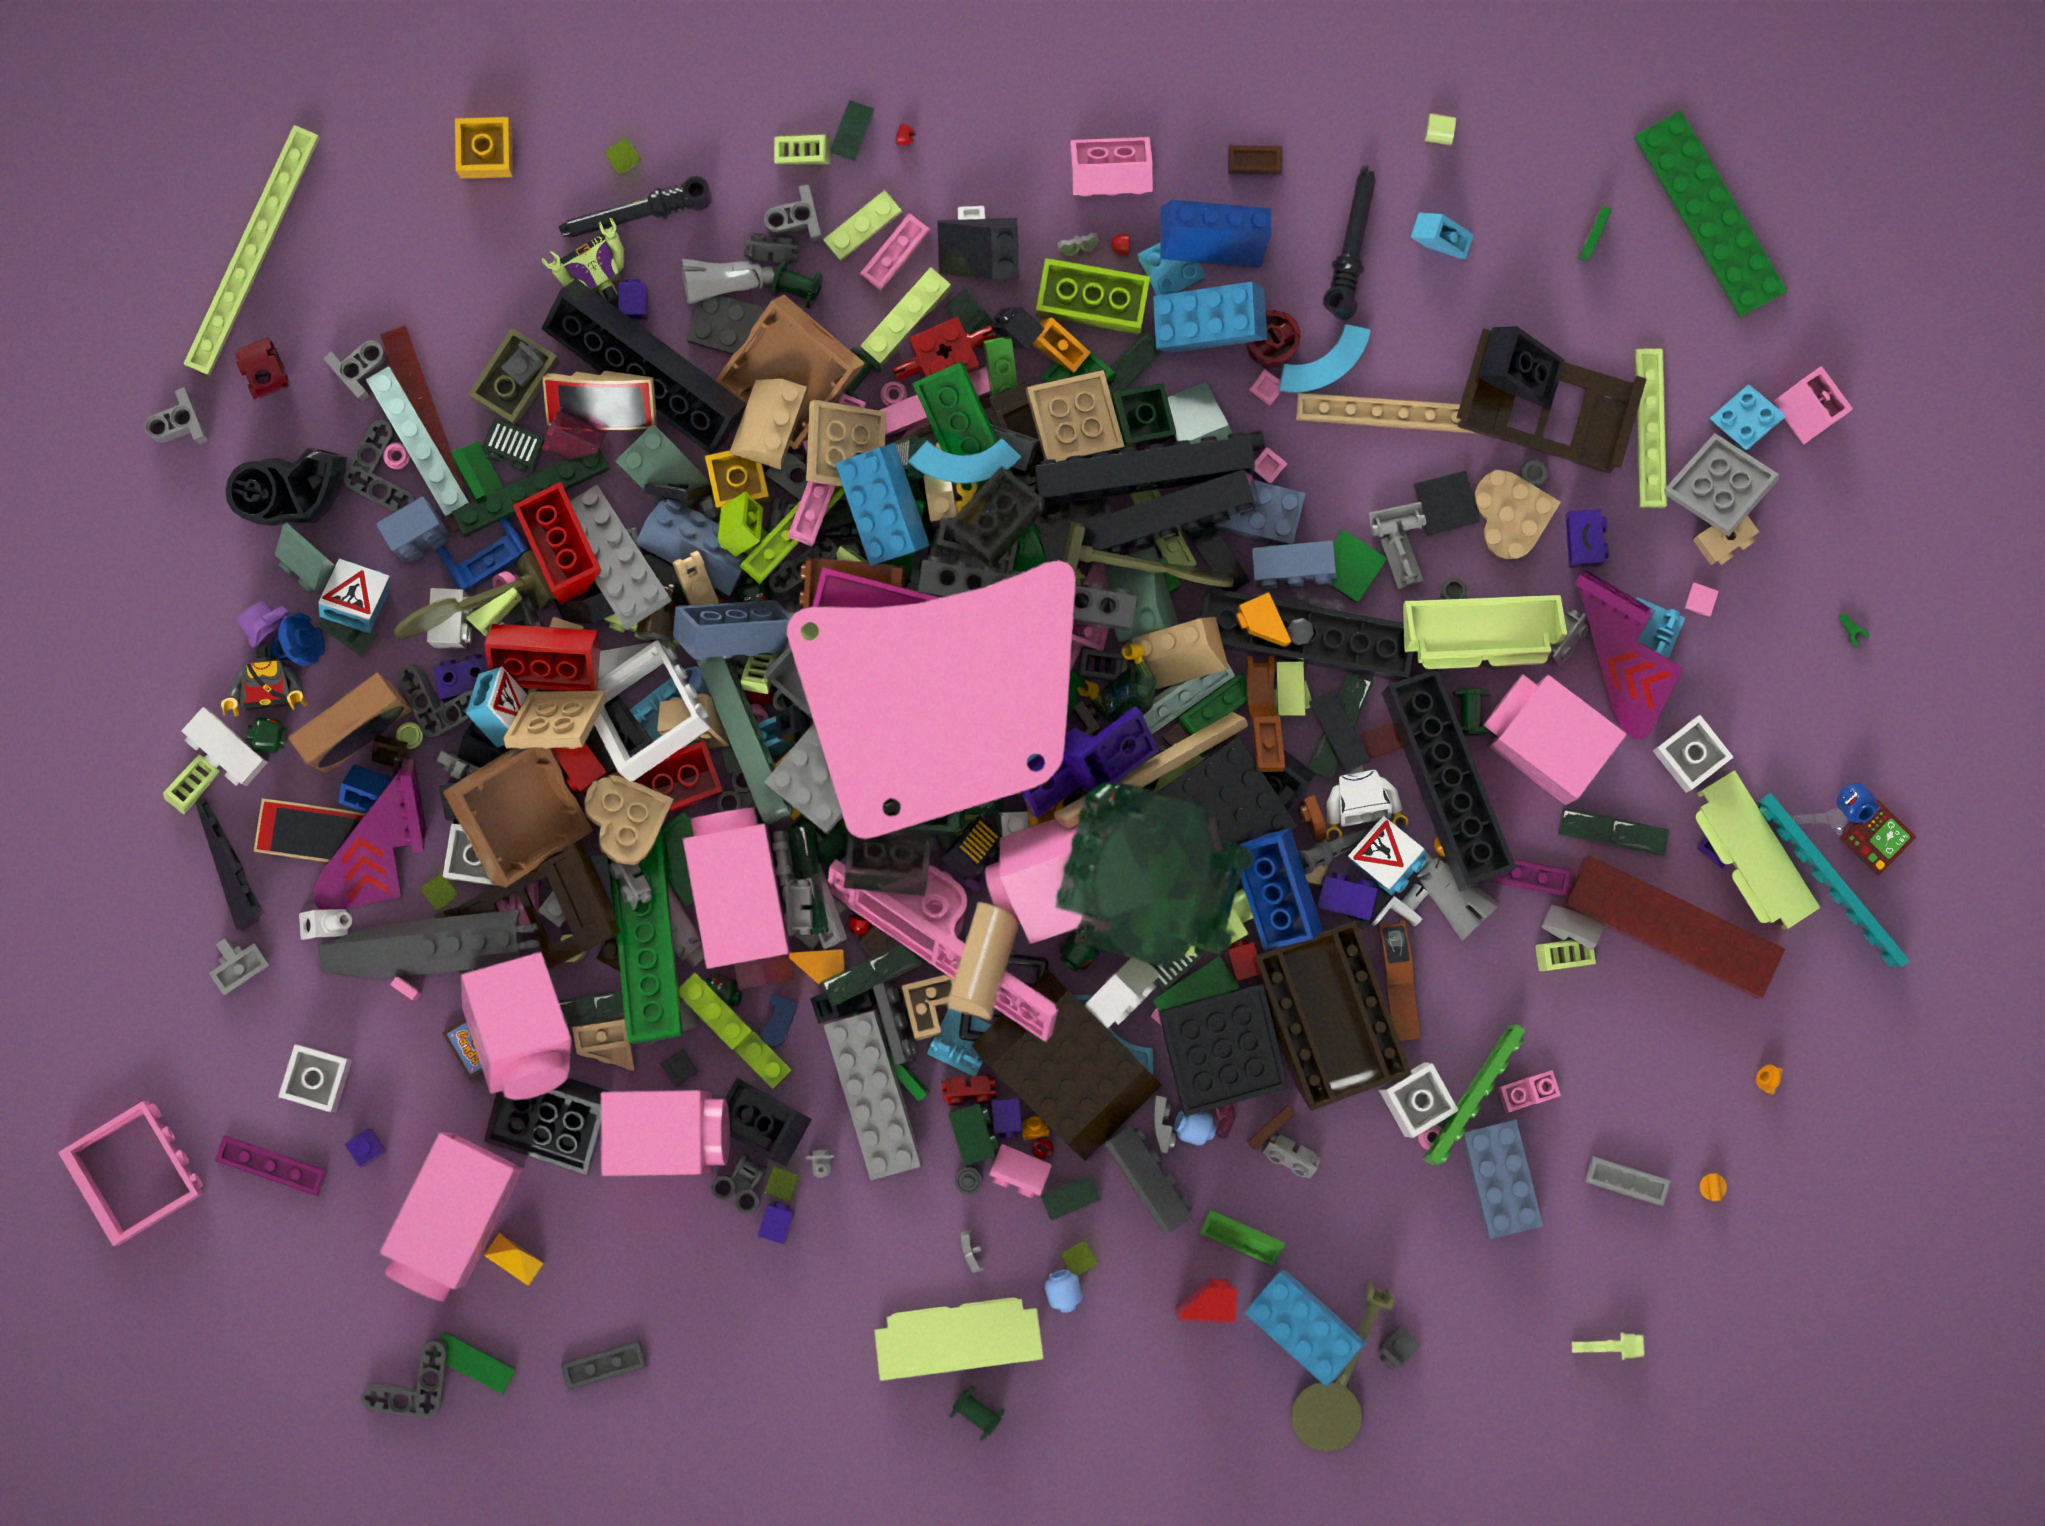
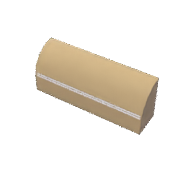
[947,902,1018,1020]

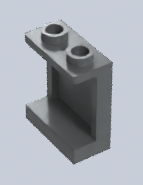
[764,642,813,719]

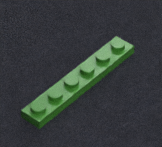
[1422,1024,1526,1165]

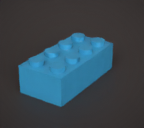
[1153,281,1267,354]
[835,443,930,566]
[1245,1270,1367,1387]

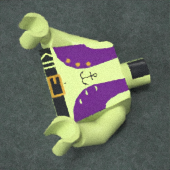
[542,218,624,302]

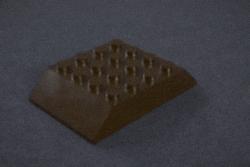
[1255,920,1412,1111]
[971,970,1162,1161]

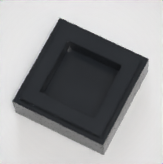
[661,1049,699,1087]

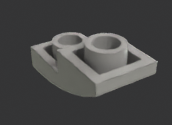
[1541,905,1605,950]
[1153,1096,1176,1153]

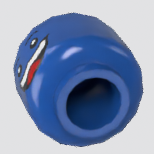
[1837,783,1877,823]

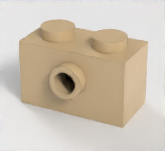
[1693,515,1759,566]

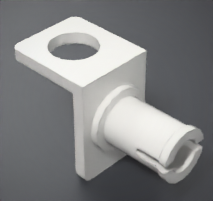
[1371,884,1428,926]
[299,909,352,940]

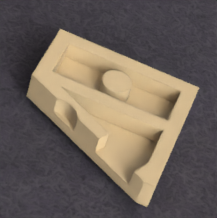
[572,1018,635,1071]

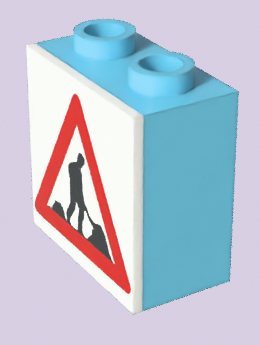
[319,559,390,634]
[466,667,528,748]
[1348,816,1427,896]

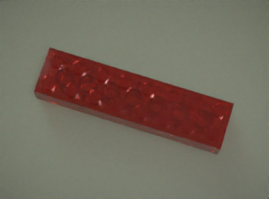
[1562,855,1785,999]

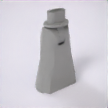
[681,259,774,305]
[1417,851,1501,941]
[668,882,705,968]

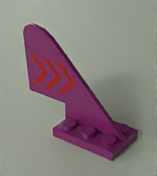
[1575,570,1683,739]
[314,758,427,910]

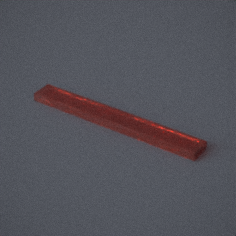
[380,326,470,533]

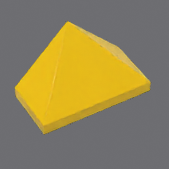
[484,1233,544,1286]

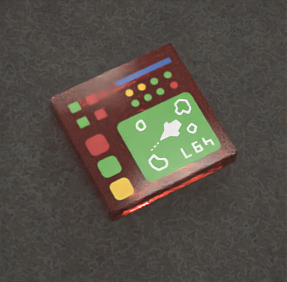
[1839,799,1916,875]

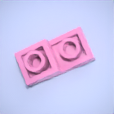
[1497,1070,1561,1113]

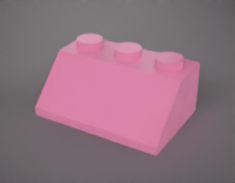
[1070,137,1153,196]

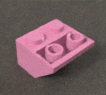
[1772,366,1853,445]
[989,1144,1052,1198]

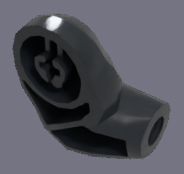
[225,448,348,526]

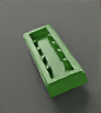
[984,336,1018,397]
[1200,1210,1285,1266]

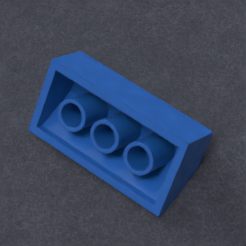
[1160,200,1271,267]
[1231,828,1323,951]

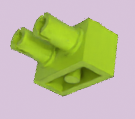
[718,491,769,557]

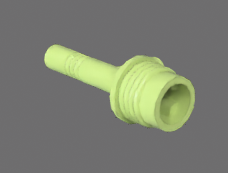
[1572,1332,1644,1360]

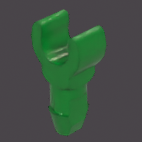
[1838,613,1869,647]

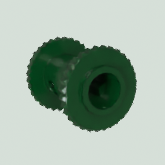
[772,261,822,308]
[844,347,881,399]
[1453,688,1491,736]
[950,1386,1005,1441]

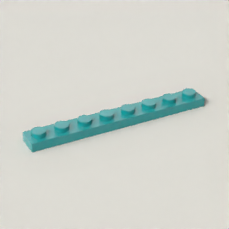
[1758,793,1910,969]

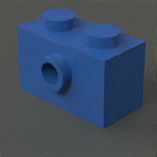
[338,764,393,813]

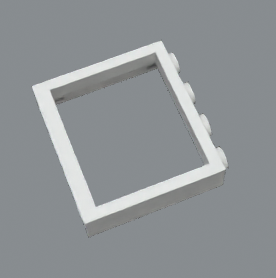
[594,639,710,782]

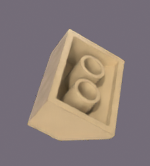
[730,379,807,470]
[1131,617,1229,689]

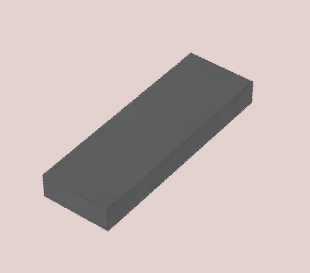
[561,1340,647,1390]

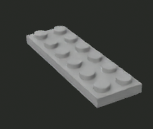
[570,484,672,630]
[824,1009,924,1180]

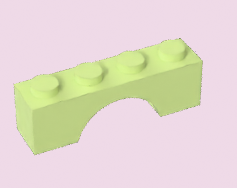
[860,267,951,369]

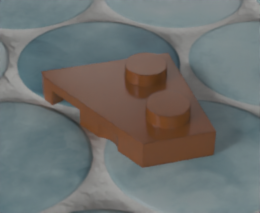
[1298,795,1328,844]

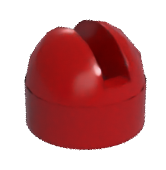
[895,123,916,146]
[1111,234,1130,255]
[849,914,870,936]
[1032,1138,1053,1159]

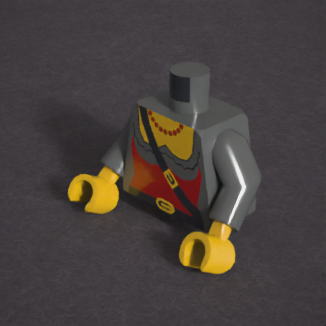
[221,647,307,716]

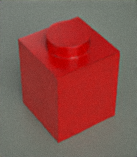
[1226,939,1257,982]

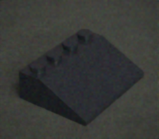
[484,1077,612,1175]

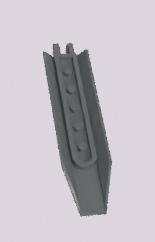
[318,909,540,979]

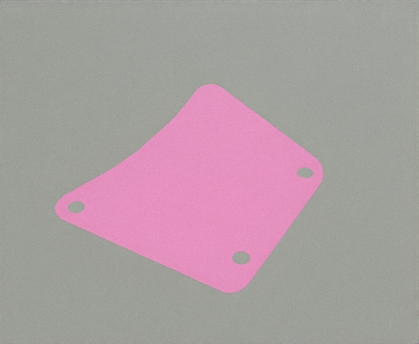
[787,561,1075,839]

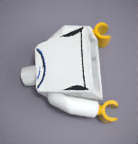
[1326,766,1408,840]

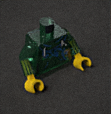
[1078,644,1157,723]

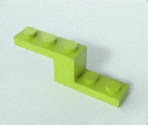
[678,973,792,1089]

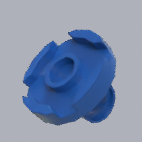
[271,613,325,667]

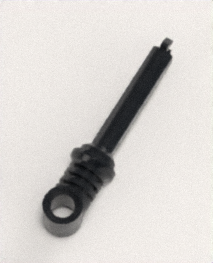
[1323,166,1376,320]
[559,176,712,238]

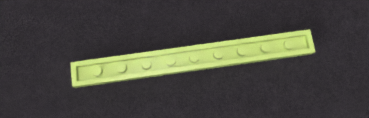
[184,125,320,376]

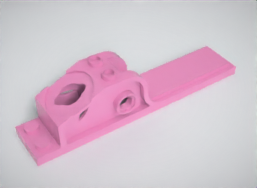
[828,854,1058,1042]

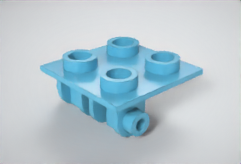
[1137,243,1206,296]
[1709,384,1786,451]
[1635,597,1685,658]
[630,677,682,741]
[927,1008,991,1076]

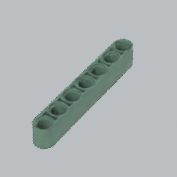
[697,656,793,825]

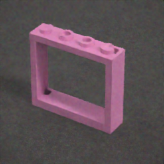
[58,1101,203,1246]

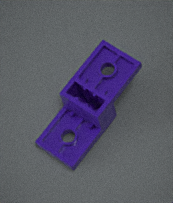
[1021,707,1159,819]

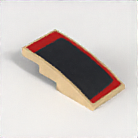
[542,371,657,430]
[253,798,366,863]

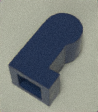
[761,994,799,1047]

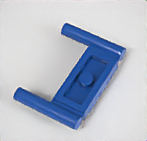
[436,517,530,592]

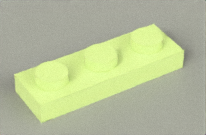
[823,190,902,262]

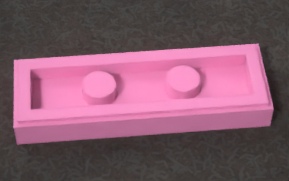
[860,213,930,292]

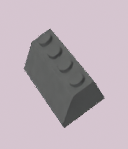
[1103,1125,1193,1235]

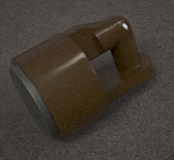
[636,582,680,642]

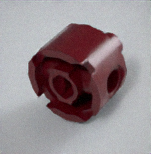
[1246,310,1301,369]
[235,337,290,399]

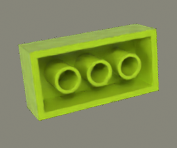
[1036,258,1150,335]

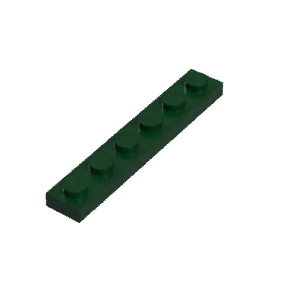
[452,444,610,538]

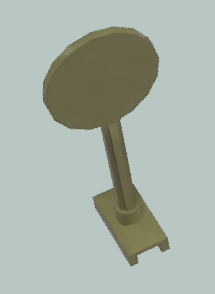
[1062,522,1234,587]
[394,550,555,639]
[1291,1280,1395,1452]

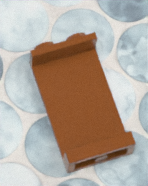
[799,558,906,609]

